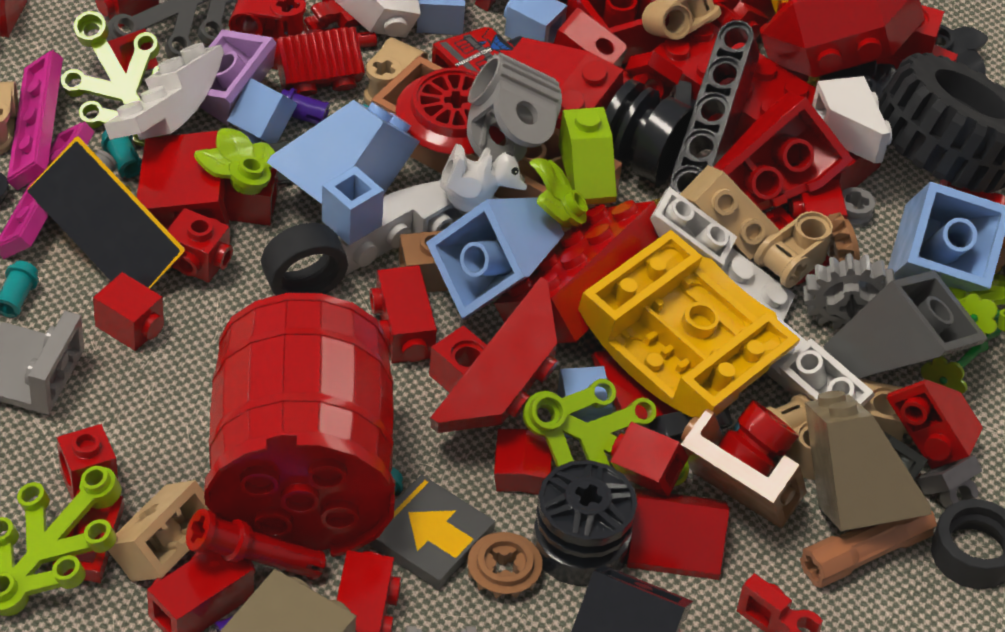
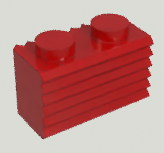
[275,27,365,96]

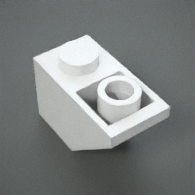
[812,76,892,163]

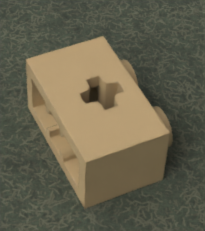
[680,165,779,260]
[108,480,209,582]

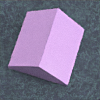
[199,30,277,126]

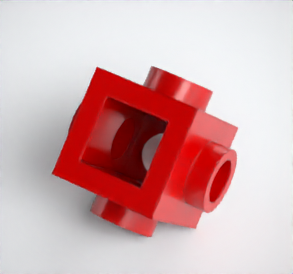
[167,208,233,283]

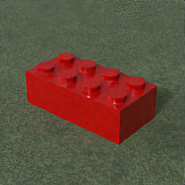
[494,200,659,343]

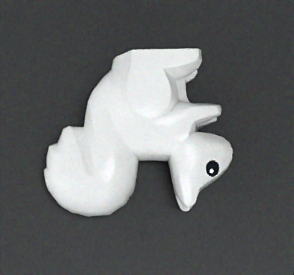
[440,144,527,215]

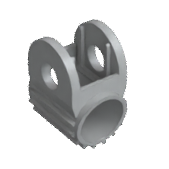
[467,52,562,163]

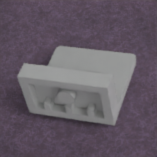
[0,310,84,415]

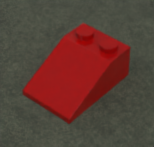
[508,37,623,130]

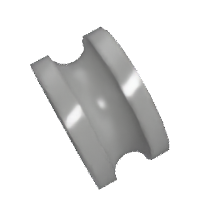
[842,187,876,228]

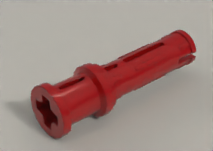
[186,508,326,580]

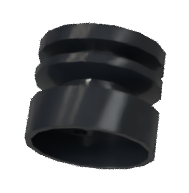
[605,79,694,185]
[532,460,637,586]

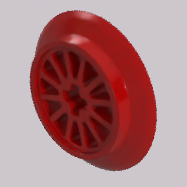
[396,67,505,154]

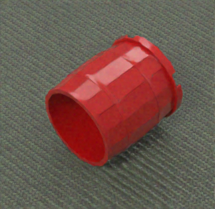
[204,293,395,557]

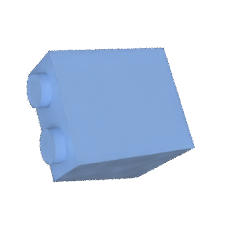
[267,100,420,204]
[887,181,1005,292]
[426,197,564,319]

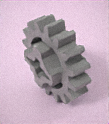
[803,253,895,329]

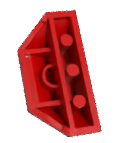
[759,0,925,78]
[430,277,558,433]

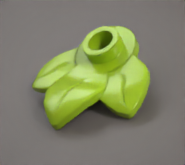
[194,128,275,195]
[529,158,588,229]

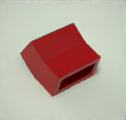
[494,429,552,495]

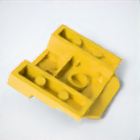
[578,230,800,418]

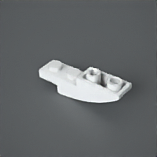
[104,43,224,140]
[338,180,465,275]
[650,187,796,321]
[751,295,875,406]

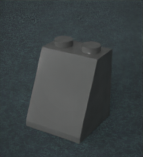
[823,270,988,378]

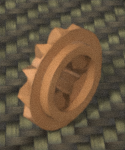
[828,212,860,262]
[467,532,542,599]

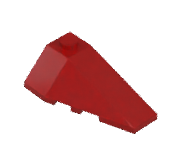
[714,92,854,211]

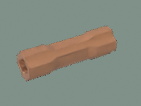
[800,510,937,588]

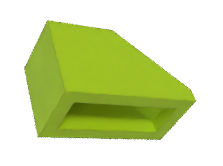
[558,107,617,205]

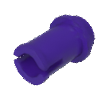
[281,88,330,125]

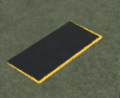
[27,136,185,289]

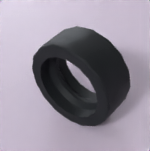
[261,223,349,295]
[931,499,1005,589]

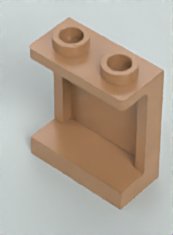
[681,409,807,529]

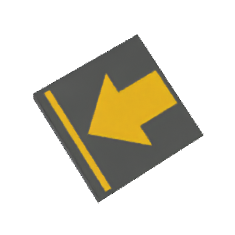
[368,474,495,590]

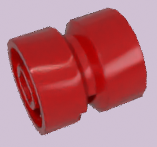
[717,400,800,477]

